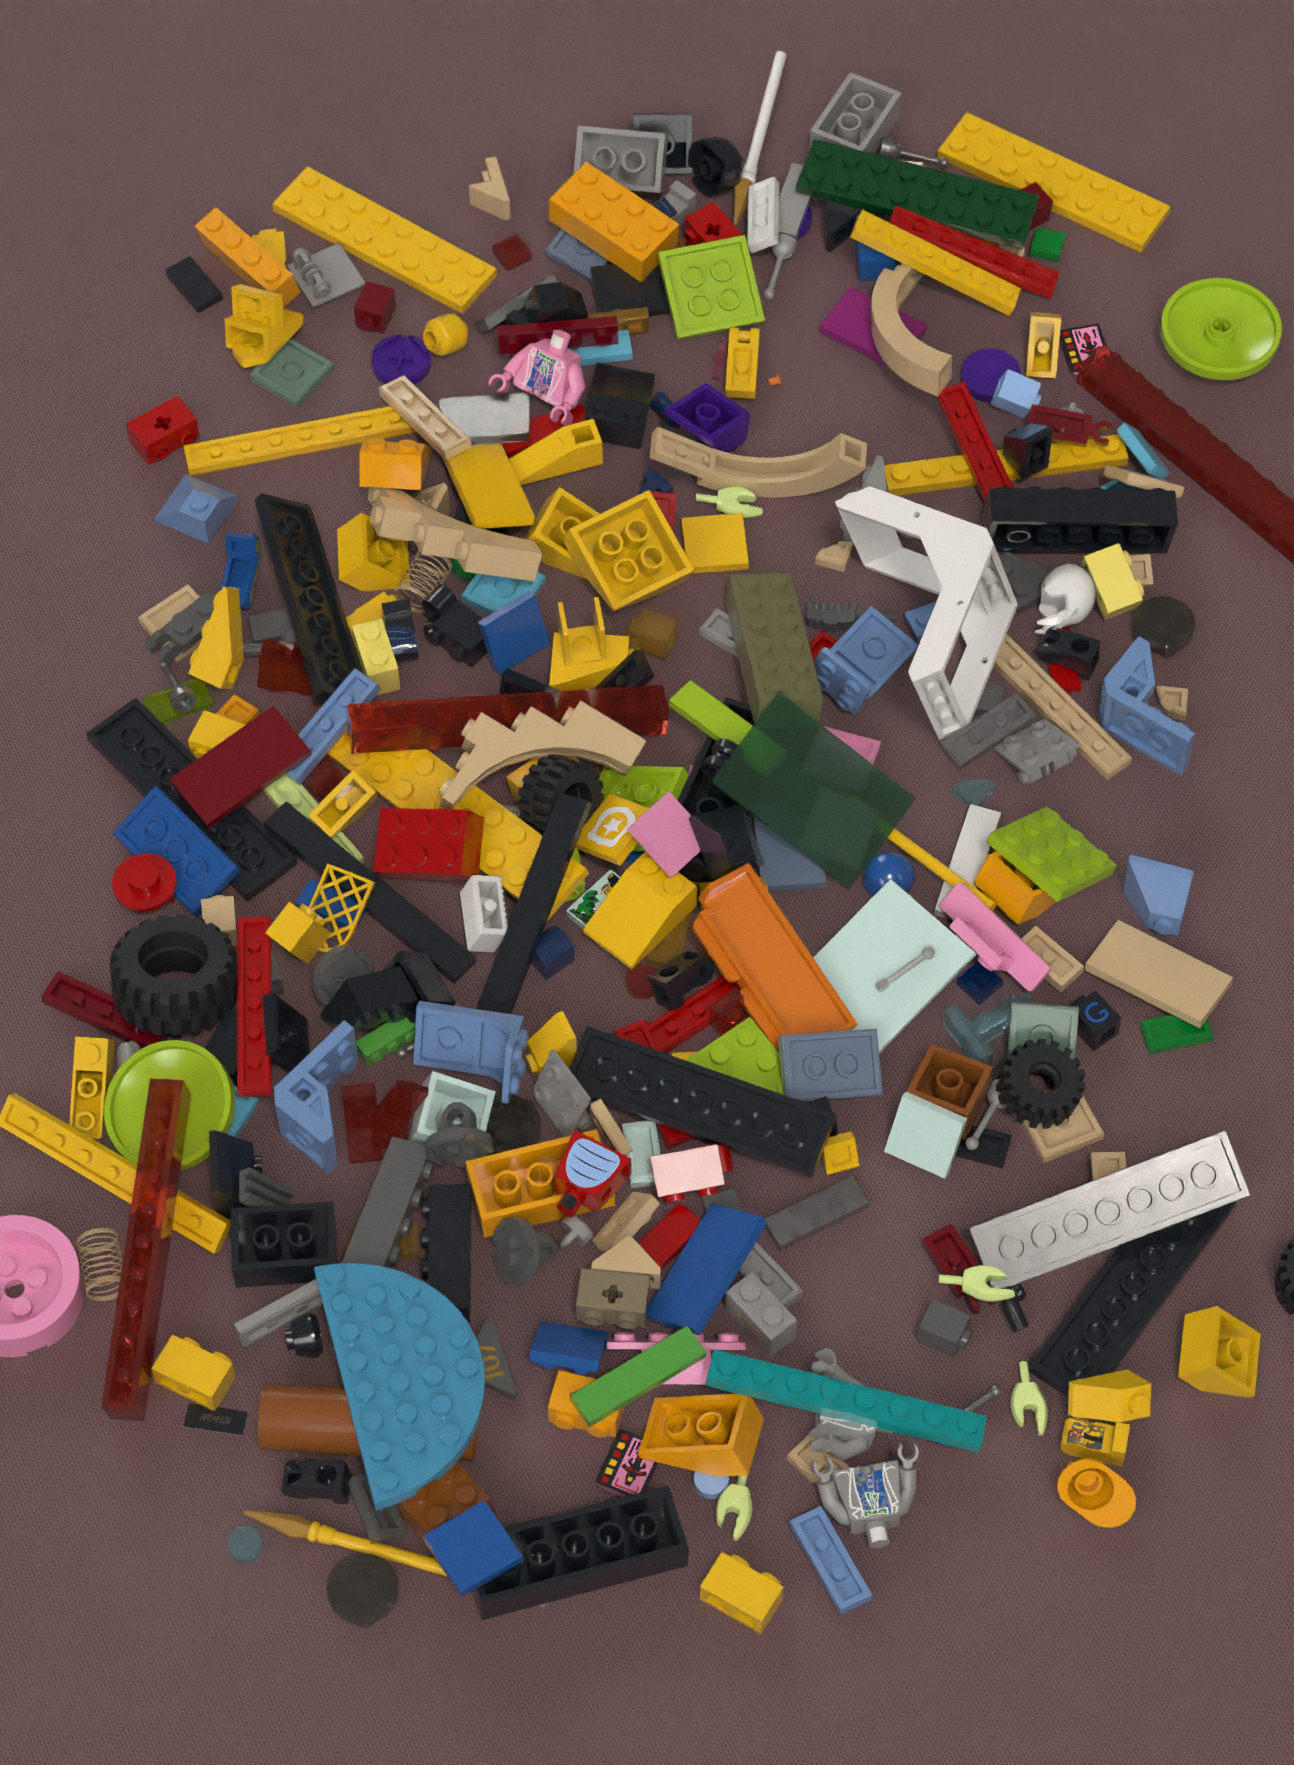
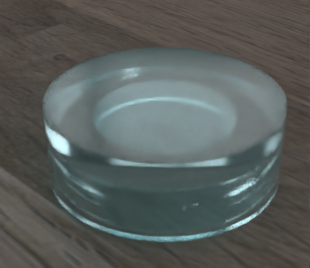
[227,1526,263,1564]

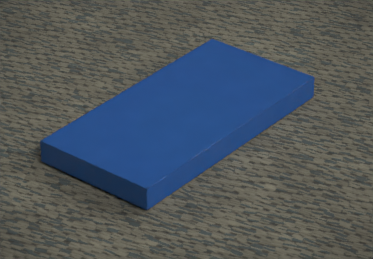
[113,786,242,917]
[646,1203,767,1336]

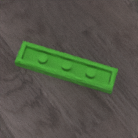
[570,1326,707,1428]

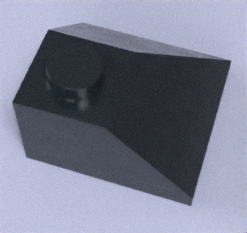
[689,804,765,878]

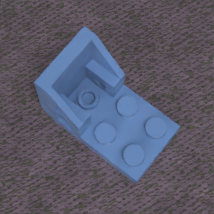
[1098,637,1195,776]
[274,1020,359,1174]

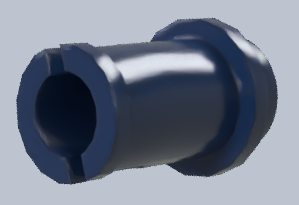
[650,392,681,428]

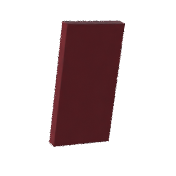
[170,705,312,829]

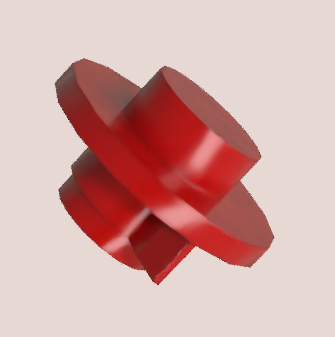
[112,853,177,912]

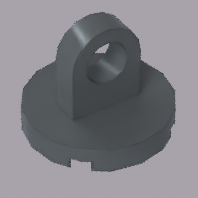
[312,945,375,1006]
[426,1102,494,1167]
[492,1216,559,1285]

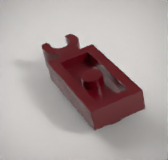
[1028,404,1112,447]
[922,1224,995,1315]

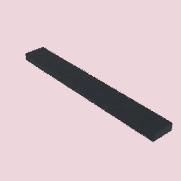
[476,793,592,1014]
[264,801,476,984]

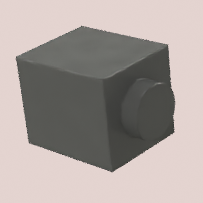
[917,1299,973,1358]

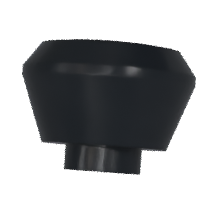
[284,1312,323,1359]

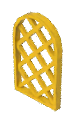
[308,863,375,953]

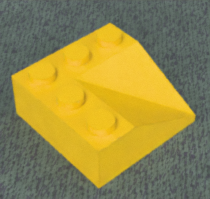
[562,490,695,612]

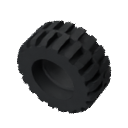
[110,914,237,1037]

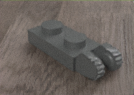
[144,591,215,664]

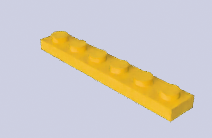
[850,210,1021,316]

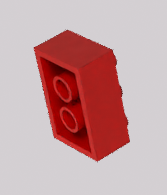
[373,808,485,881]

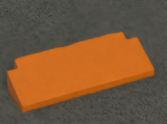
[692,863,858,1052]

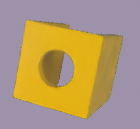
[558,597,606,666]

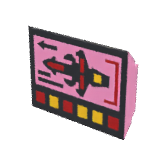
[1060,323,1113,375]
[595,1429,658,1497]

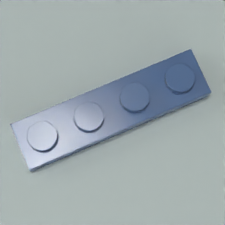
[285,668,381,786]

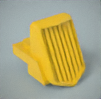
[224,284,304,368]

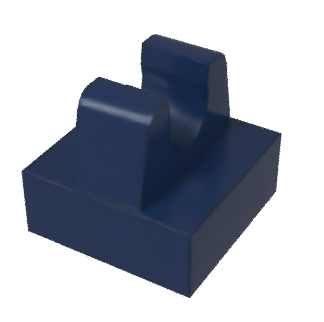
[638,468,673,495]

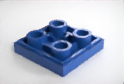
[478,591,551,675]
[529,1321,608,1374]
[423,1500,523,1597]

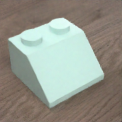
[408,1071,496,1145]

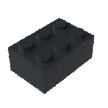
[231,1201,338,1288]

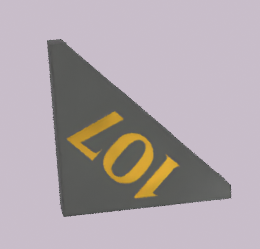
[476,1317,517,1400]

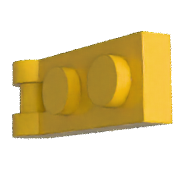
[725,327,760,399]

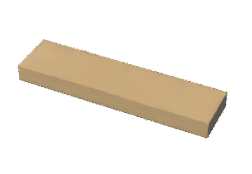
[379,375,471,460]

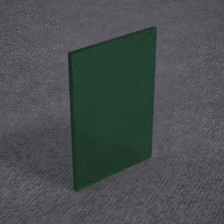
[711,692,916,889]

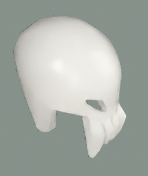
[1035,564,1096,634]

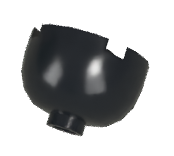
[688,137,743,197]

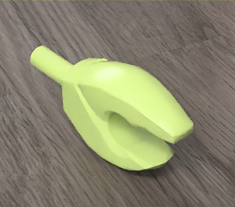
[695,487,763,518]
[939,1265,1015,1302]
[1010,1361,1048,1436]
[715,1475,752,1541]

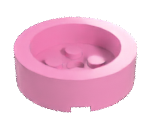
[0,1215,85,1357]

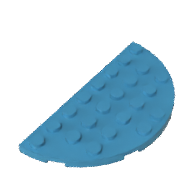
[314,1263,485,1511]

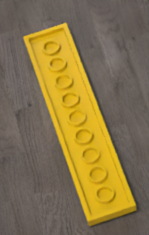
[326,706,589,921]

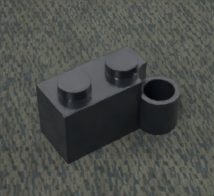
[422,584,488,668]

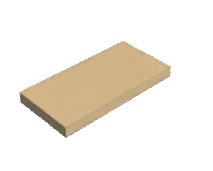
[1085,920,1233,1028]

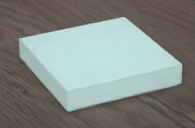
[884,1092,968,1179]

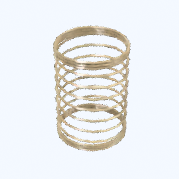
[394,550,452,613]
[76,1228,128,1301]

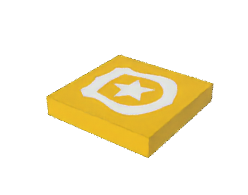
[576,794,650,866]

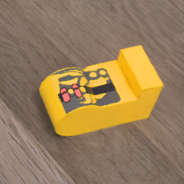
[1060,1418,1130,1467]

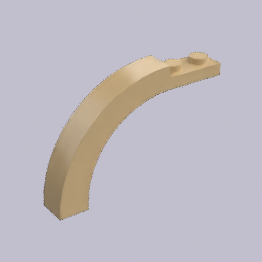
[872,263,952,396]
[650,427,867,498]

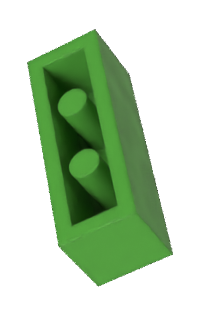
[356,1017,416,1066]

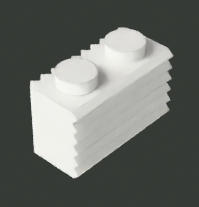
[460,875,508,952]

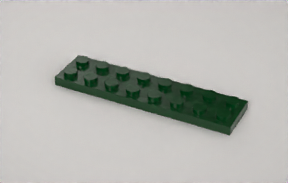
[796,139,1040,249]

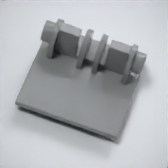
[287,243,365,308]
[993,719,1080,784]
[531,1050,592,1137]

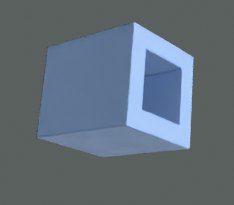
[990,369,1042,418]

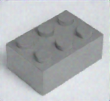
[810,72,902,154]
[574,126,669,193]

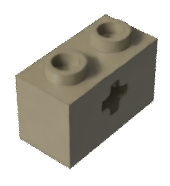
[576,1268,650,1329]

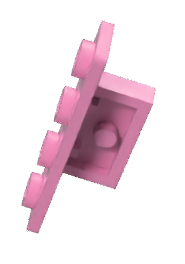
[940,883,1051,992]
[607,1332,746,1385]

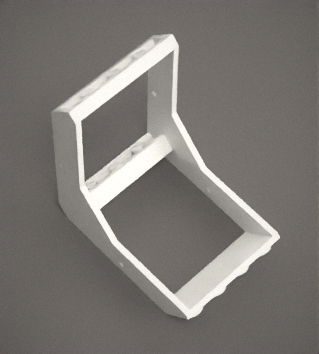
[835,486,1018,741]

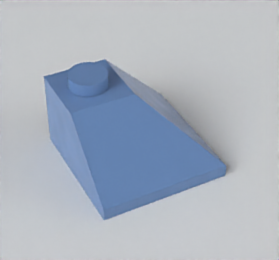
[155,474,239,544]
[1123,855,1194,936]

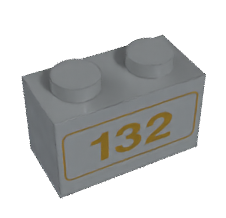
[725,1272,797,1357]

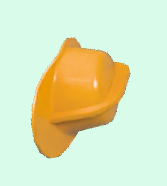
[1057,1458,1136,1528]

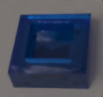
[956,961,1003,1005]

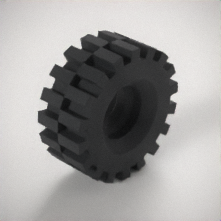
[996,1039,1086,1129]

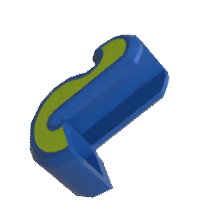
[219,532,261,610]

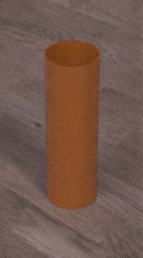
[258,1383,478,1462]

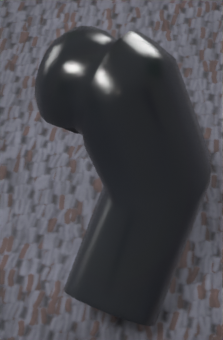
[1002,1283,1029,1333]

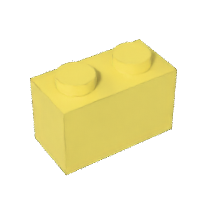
[1080,543,1144,621]
[352,618,401,695]

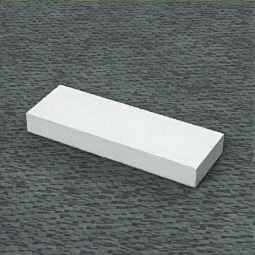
[747,176,779,253]

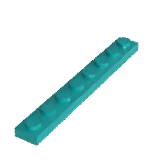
[705,1349,987,1453]

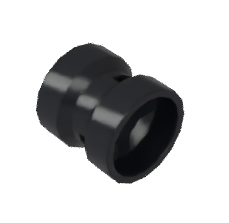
[701,738,744,784]

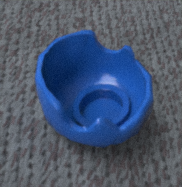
[862,852,915,897]

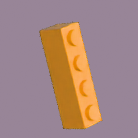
[194,207,301,308]

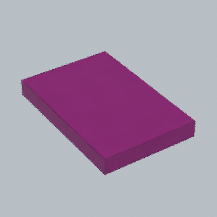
[819,287,927,368]

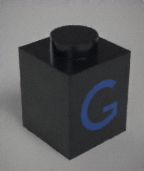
[1071,990,1122,1051]

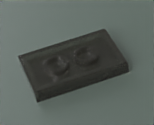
[439,392,531,445]

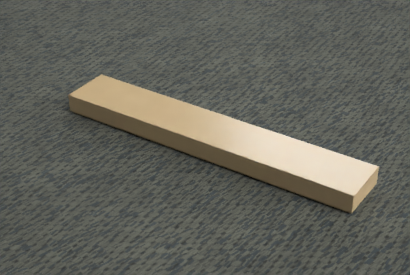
[993,634,1132,780]

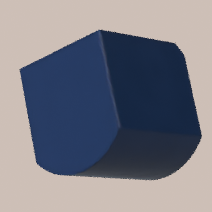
[531,925,575,980]

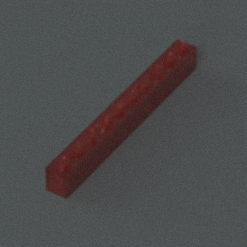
[1076,345,1294,564]
[346,685,669,754]
[101,1078,191,1421]

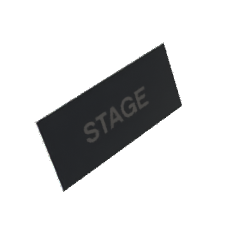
[183,1403,248,1436]

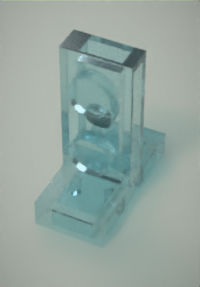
[943,992,1033,1066]

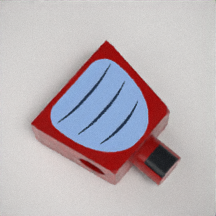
[555,1130,632,1217]

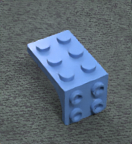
[814,606,919,716]
[413,1001,529,1104]

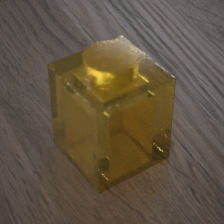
[628,608,678,662]

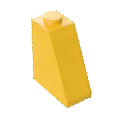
[549,632,635,701]

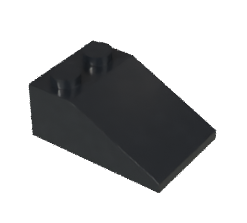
[584,362,655,450]

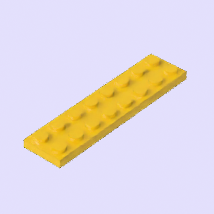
[937,112,1171,253]
[272,166,497,314]

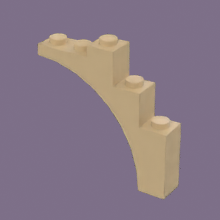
[368,487,542,581]
[439,700,646,809]

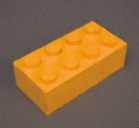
[549,162,679,282]
[466,1129,615,1238]

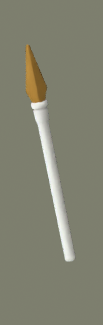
[733,51,787,227]

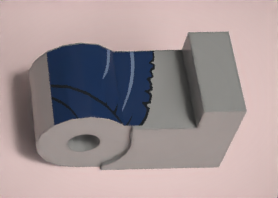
[652,180,696,227]

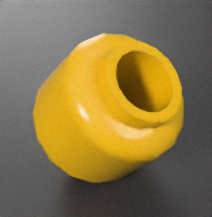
[423,313,468,356]

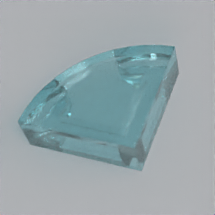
[951,779,997,807]

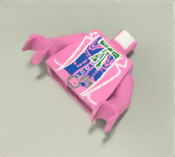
[489,330,586,426]

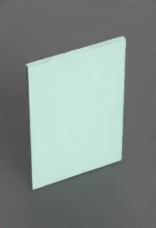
[813,879,976,1054]

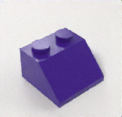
[664,383,751,453]

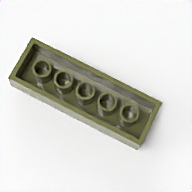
[725,573,823,730]

